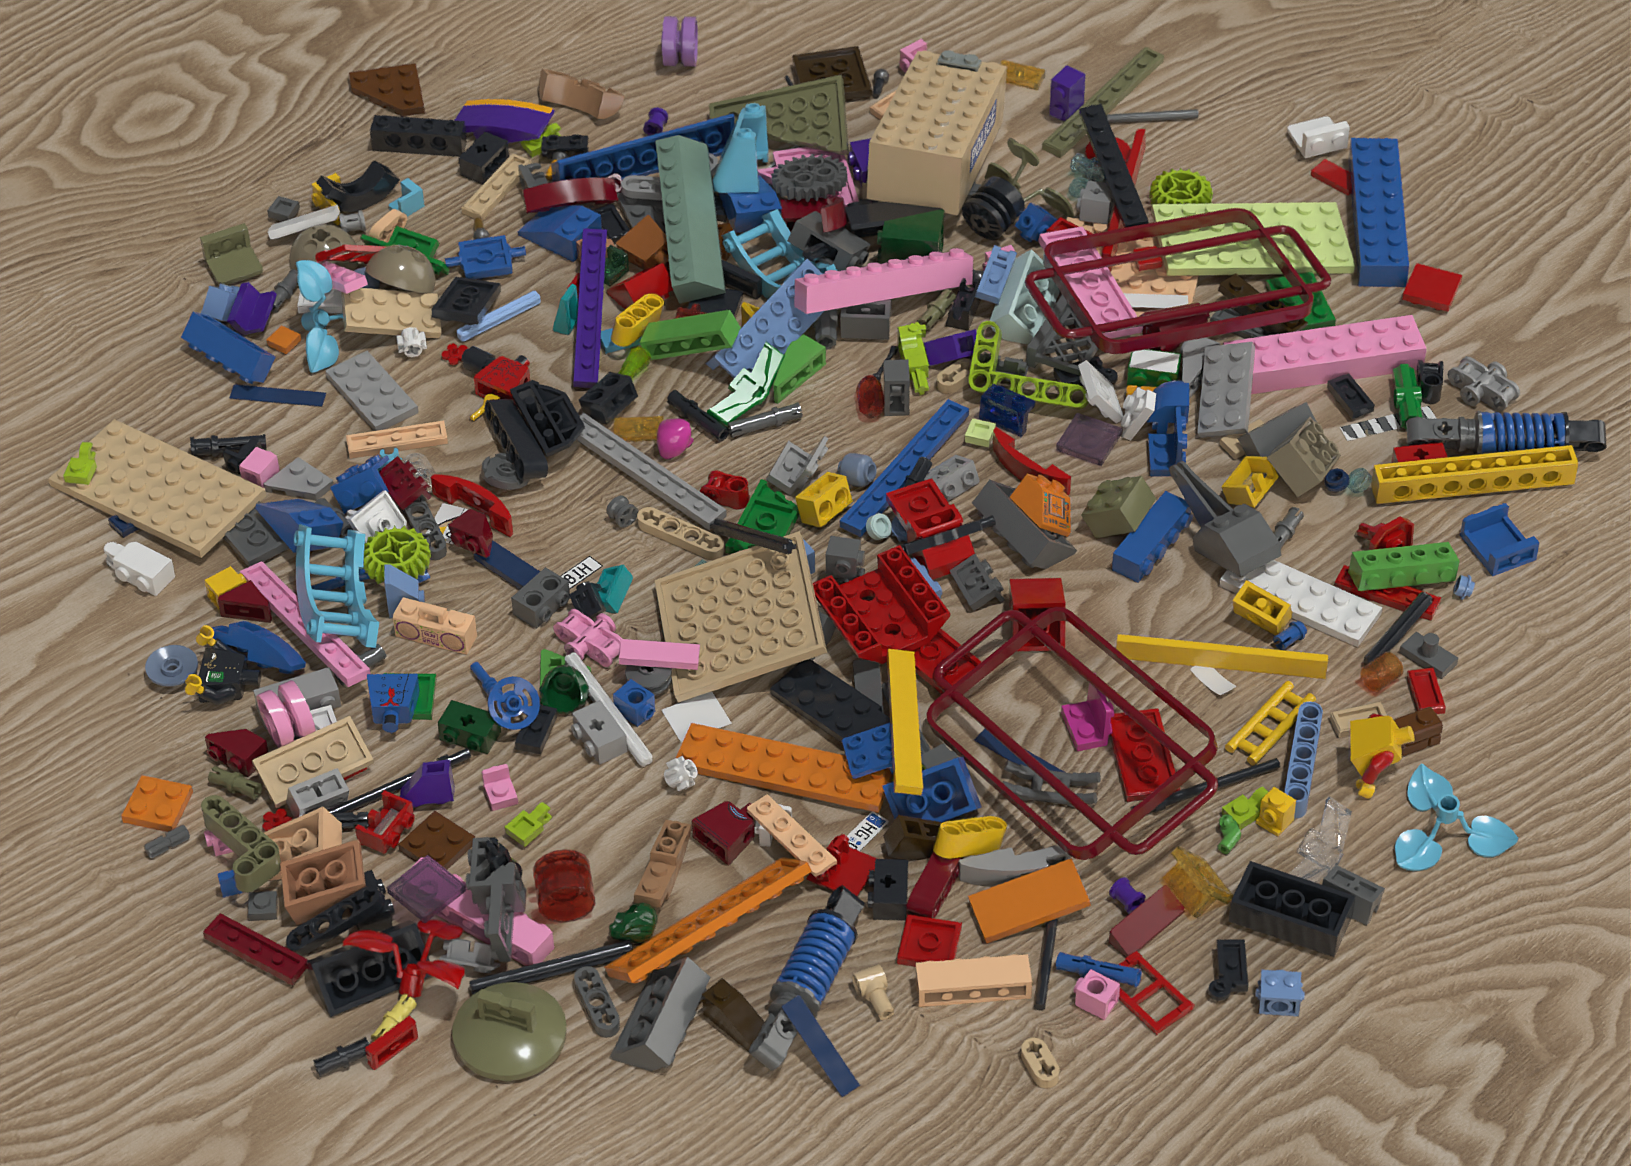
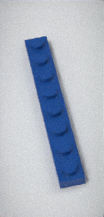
[840,399,969,537]

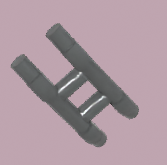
[1002,760,1101,807]

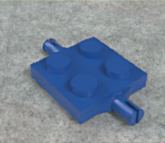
[445,235,526,279]

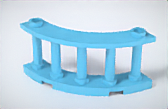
[722,209,837,299]
[294,524,379,648]

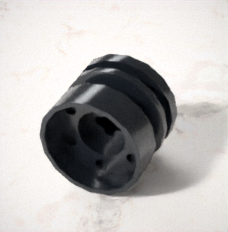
[962,177,1025,240]

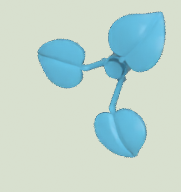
[296,260,343,373]
[1395,764,1518,871]

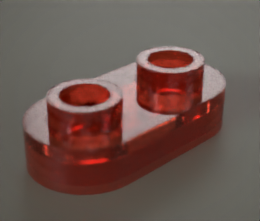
[856,375,885,418]

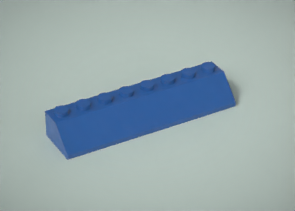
[551,114,735,182]

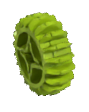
[1149,168,1213,207]
[363,525,431,584]

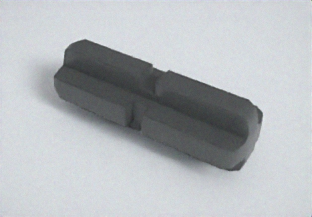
[144,825,190,858]

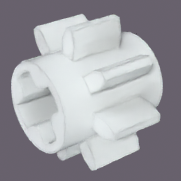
[396,327,427,357]
[664,756,697,791]

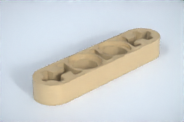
[637,507,725,560]

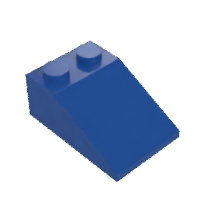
[719,175,782,233]
[518,206,602,262]
[255,498,344,553]
[882,757,982,822]

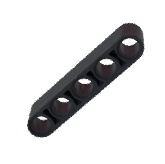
[485,398,548,480]

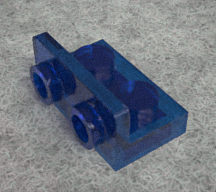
[979,384,1035,437]

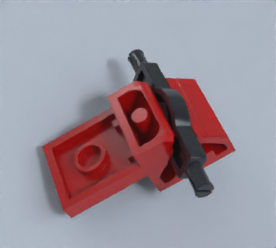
[886,478,996,580]

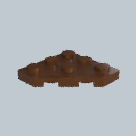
[349,63,425,117]

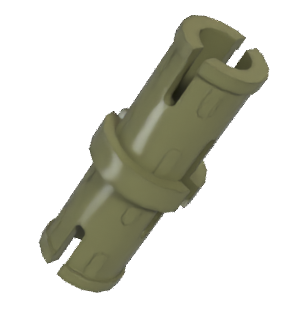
[917,289,956,331]
[208,766,262,800]

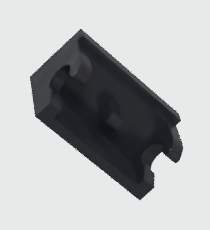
[945,278,981,331]

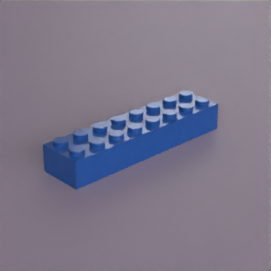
[1348,138,1409,287]

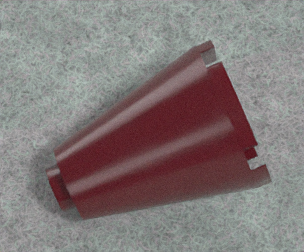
[1140,302,1210,352]

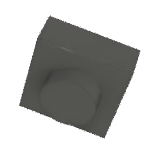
[267,196,300,221]
[248,891,278,921]

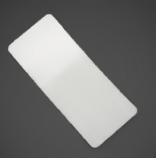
[1190,666,1236,695]

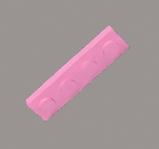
[317,261,368,294]

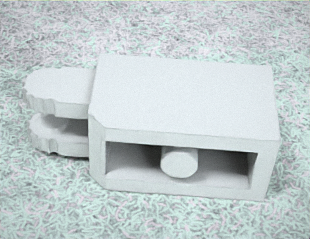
[103,542,175,596]

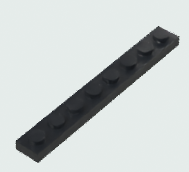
[1079,104,1149,228]

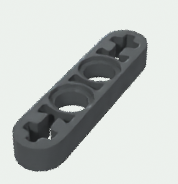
[402,495,447,560]

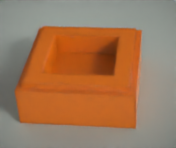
[267,325,301,355]

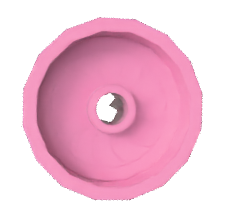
[256,680,316,748]

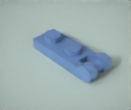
[975,245,1017,304]

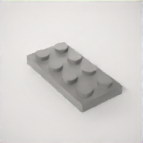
[1198,342,1255,438]
[325,351,419,431]

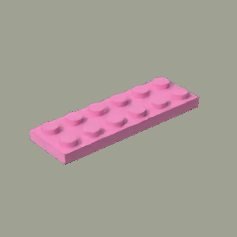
[1038,227,1143,339]

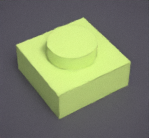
[965,418,996,448]

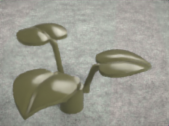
[984,137,1074,218]

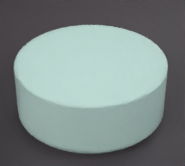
[866,513,892,540]

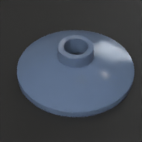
[145,645,198,686]

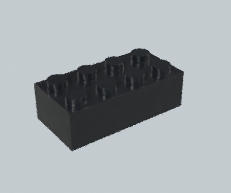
[1229,861,1356,957]

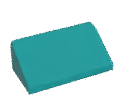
[597,565,633,613]

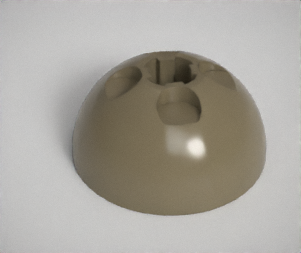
[289,224,359,271]
[365,245,435,293]

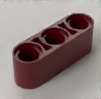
[907,852,964,918]

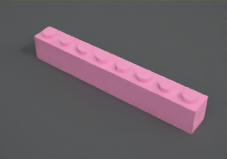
[794,248,973,314]

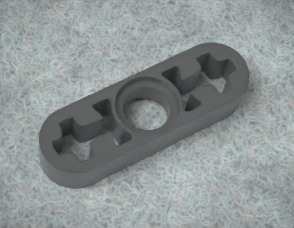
[574,966,620,1038]

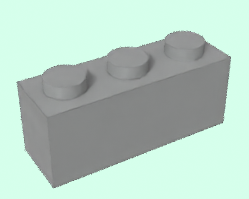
[253,667,341,730]

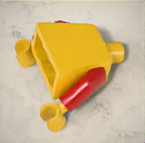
[1350,713,1415,799]

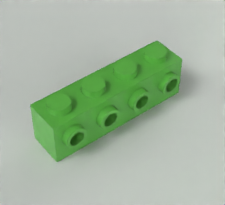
[639,310,741,360]
[1348,542,1460,591]

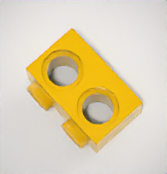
[795,472,853,527]

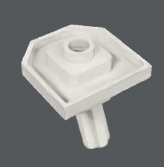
[345,490,407,543]

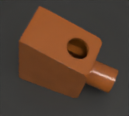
[615,215,670,270]

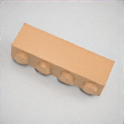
[916,954,1032,1007]

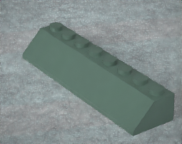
[656,135,726,304]

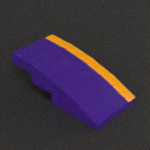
[455,99,555,143]

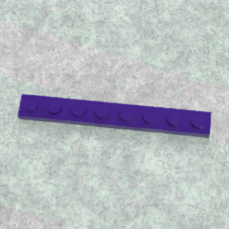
[573,228,607,388]

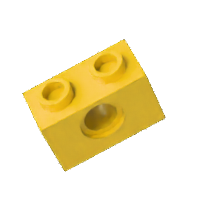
[1232,580,1292,636]

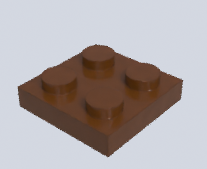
[398,811,475,871]

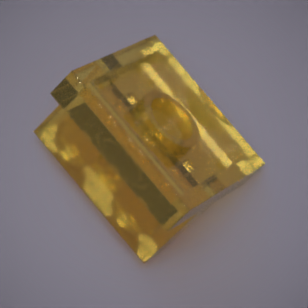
[1162,846,1234,919]

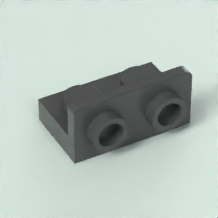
[950,554,1005,611]

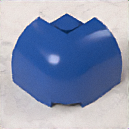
[1147,380,1189,434]

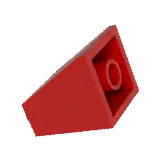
[1009,578,1066,652]

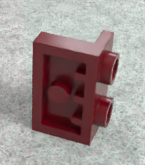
[379,456,432,510]

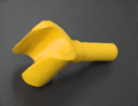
[470,394,500,421]

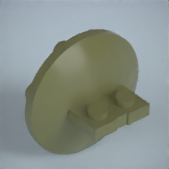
[452,982,567,1082]

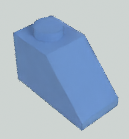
[384,564,425,618]

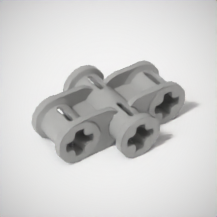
[1447,356,1520,411]

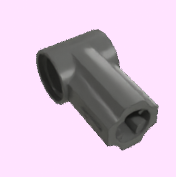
[813,309,837,350]

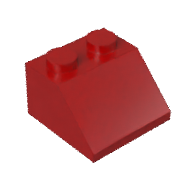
[606,263,673,310]

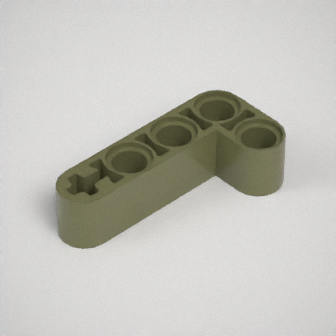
[201,795,281,893]

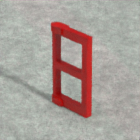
[315,244,387,264]
[1118,951,1195,1035]

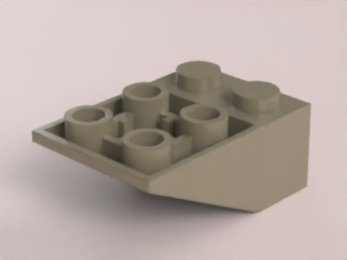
[1267,417,1341,497]

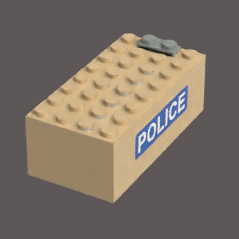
[867,50,1007,215]

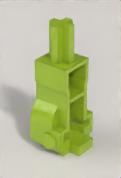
[897,322,929,395]

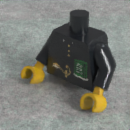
[185,625,261,705]

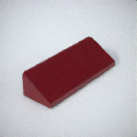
[1108,885,1185,957]

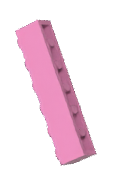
[401,857,554,966]

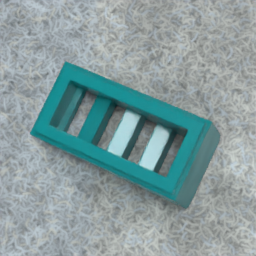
[553,284,578,335]

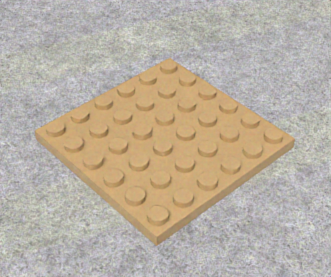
[655,531,827,702]

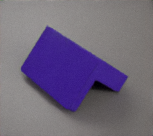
[227,282,277,336]

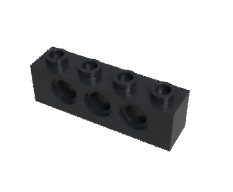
[370,115,467,157]

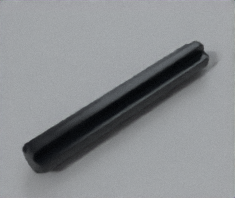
[1364,592,1432,669]

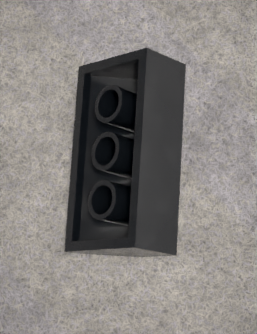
[844,200,945,238]
[305,920,431,1017]

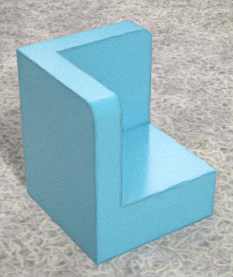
[389,178,425,217]

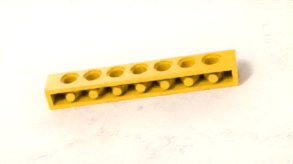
[1371,445,1578,504]

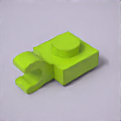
[520,123,561,158]
[63,442,97,485]
[1222,786,1268,830]
[505,802,552,847]

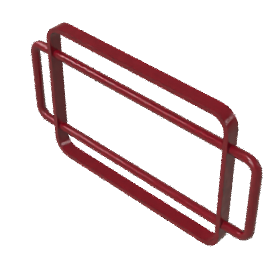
[1024,208,1331,354]
[927,607,1218,860]

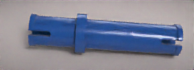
[1056,952,1142,987]

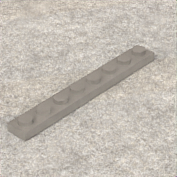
[576,413,727,530]

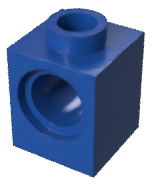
[613,679,656,727]

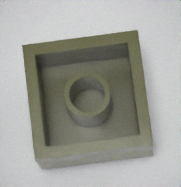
[1081,476,1156,538]

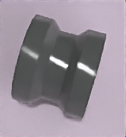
[606,495,638,528]

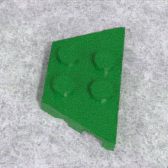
[725,479,800,554]

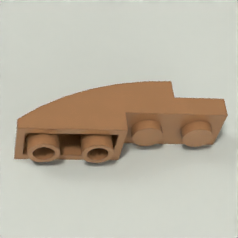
[634,820,692,908]

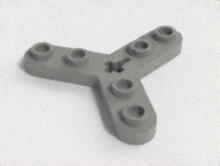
[621,154,718,200]

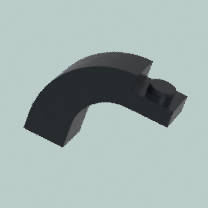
[316,160,400,212]

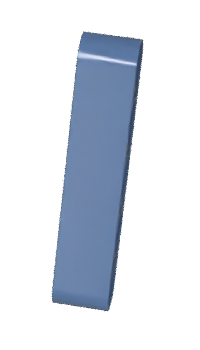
[1284,702,1323,819]

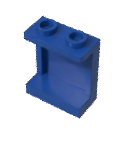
[1460,503,1539,577]

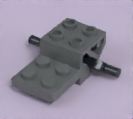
[466,837,526,962]

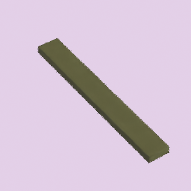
[1042,47,1164,158]

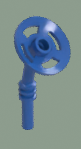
[470,662,540,730]

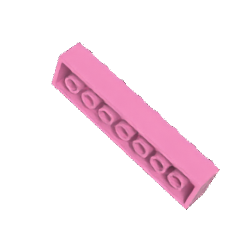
[1223,315,1426,394]

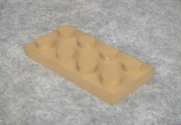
[341,288,442,338]
[252,716,374,808]

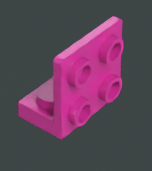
[1061,673,1114,752]

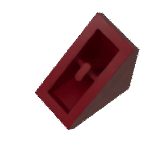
[218,580,272,623]

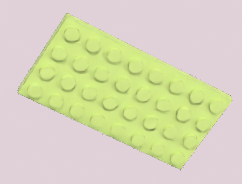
[1151,202,1355,276]

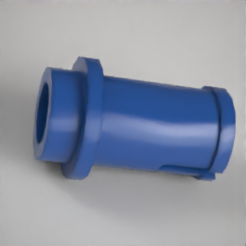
[1273,621,1307,650]

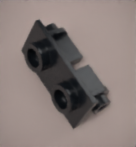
[541,134,589,159]

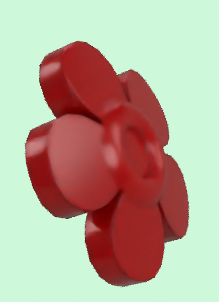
[441,344,468,365]
[262,809,293,832]

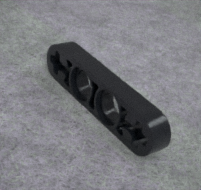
[286,885,385,956]

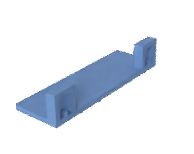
[706,259,824,378]

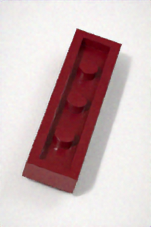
[203,913,308,986]

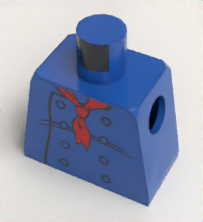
[367,674,420,733]

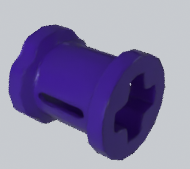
[643,107,669,136]
[1109,877,1146,914]

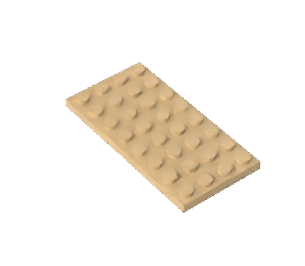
[48,419,267,558]

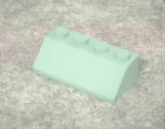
[990,249,1060,345]

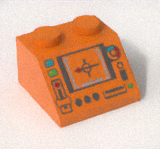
[1010,473,1071,537]

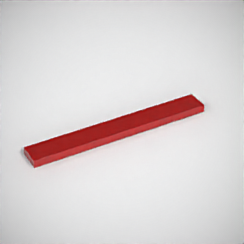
[1102,128,1146,272]

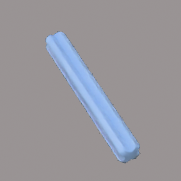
[456,291,541,342]

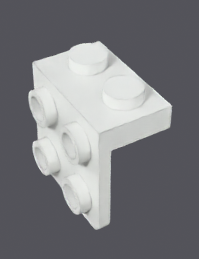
[1287,117,1350,158]

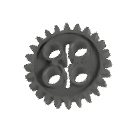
[771,154,848,202]

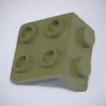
[200,223,263,285]

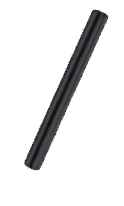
[710,518,796,555]
[469,940,633,995]

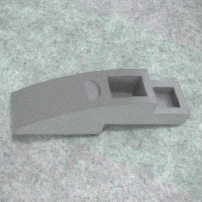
[959,845,1071,887]

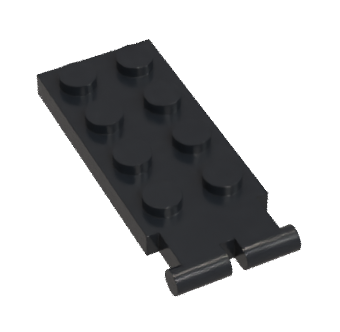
[770,659,890,743]

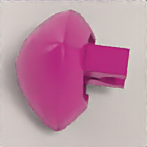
[657,418,694,459]

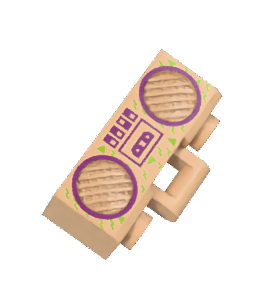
[393,597,477,655]

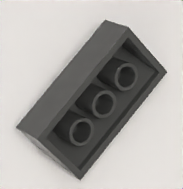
[972,479,1077,569]
[610,957,711,1071]

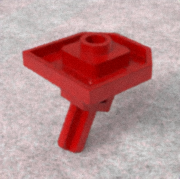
[1356,516,1414,550]

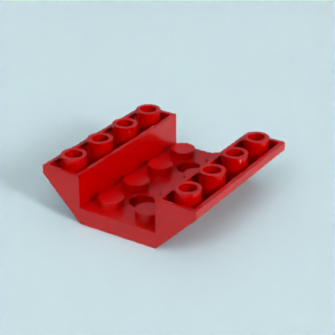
[813,545,951,664]

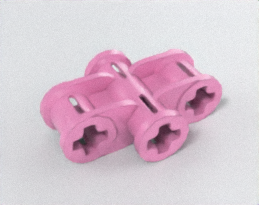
[553,609,622,667]

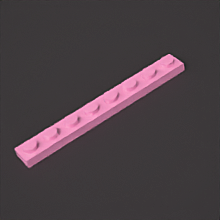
[240,561,370,687]

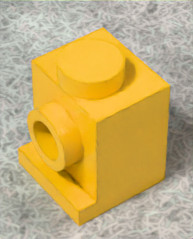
[1256,787,1296,837]

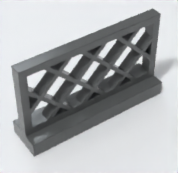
[1026,295,1099,376]

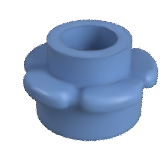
[1453,575,1475,600]

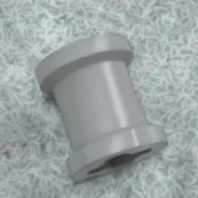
[339,210,366,232]

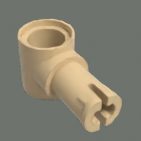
[852,964,894,1020]

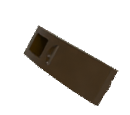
[1218,273,1308,334]

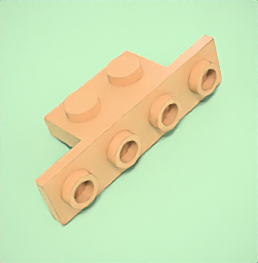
[747,794,837,876]

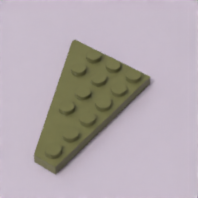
[709,75,849,155]

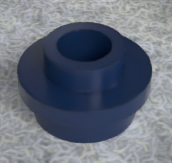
[1324,468,1350,492]

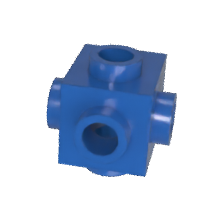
[1015,202,1057,242]

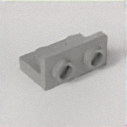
[924,455,980,501]

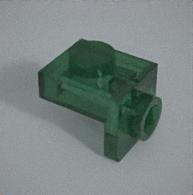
[604,245,629,287]

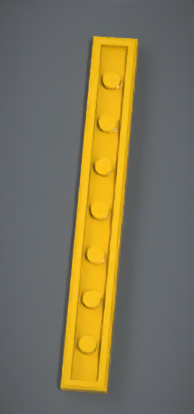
[1116,634,1328,679]
[887,649,923,795]

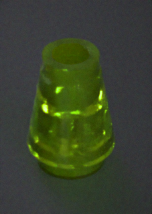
[618,346,651,379]

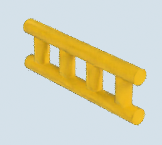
[1225,681,1316,765]

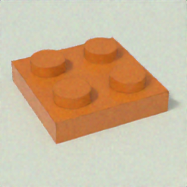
[121,775,193,832]

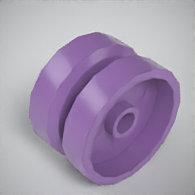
[661,16,698,67]

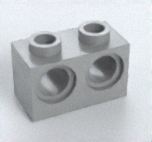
[286,768,349,819]

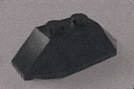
[510,380,585,457]

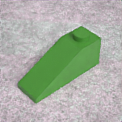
[774,334,826,404]

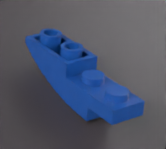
[212,621,306,674]

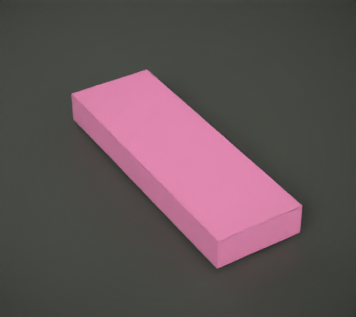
[619,639,700,670]

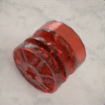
[533,849,596,923]

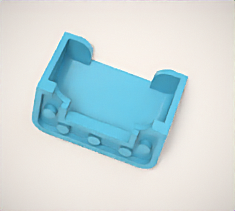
[713,103,769,193]

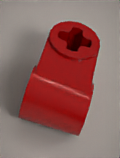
[700,470,750,510]

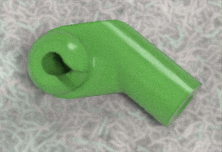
[1218,814,1241,854]

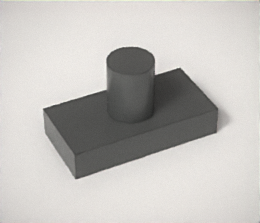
[1399,632,1458,679]

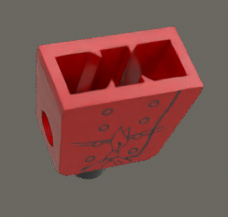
[474,355,530,401]

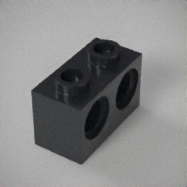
[578,372,638,424]

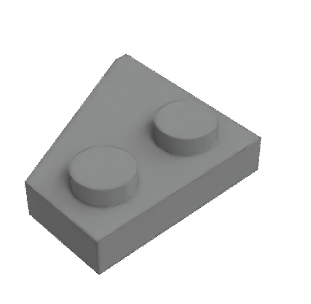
[263,457,334,501]

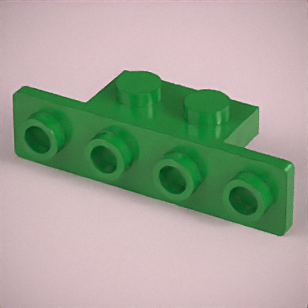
[360,226,450,275]

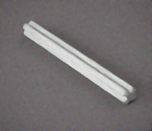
[565,652,652,767]

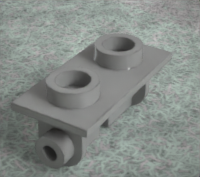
[439,938,501,973]

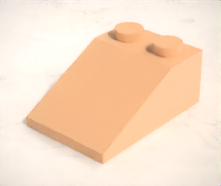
[264,807,342,881]

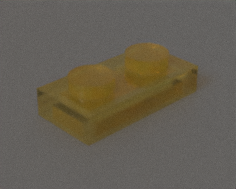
[1000,60,1045,90]
[614,416,664,442]

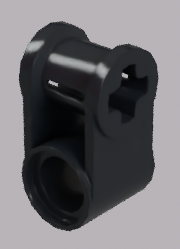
[1417,360,1444,404]

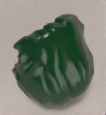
[539,665,590,714]
[609,902,658,943]

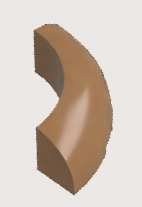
[539,69,625,119]

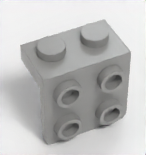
[766,436,829,496]

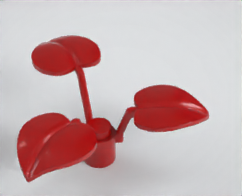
[342,919,465,998]

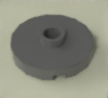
[481,453,530,490]

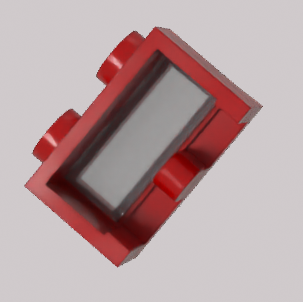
[355,790,415,854]

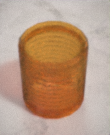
[1360,651,1404,692]

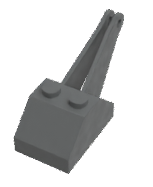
[1169,461,1282,577]

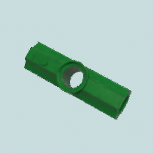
[1392,364,1423,431]

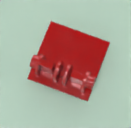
[806,834,878,896]

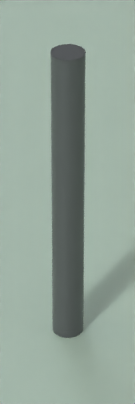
[1106,109,1199,123]

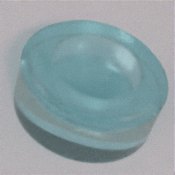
[1347,468,1372,493]

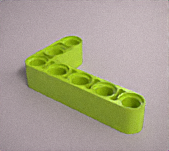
[969,321,1089,409]

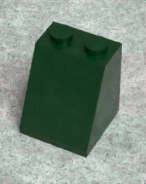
[877,210,944,264]

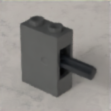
[787,211,871,271]

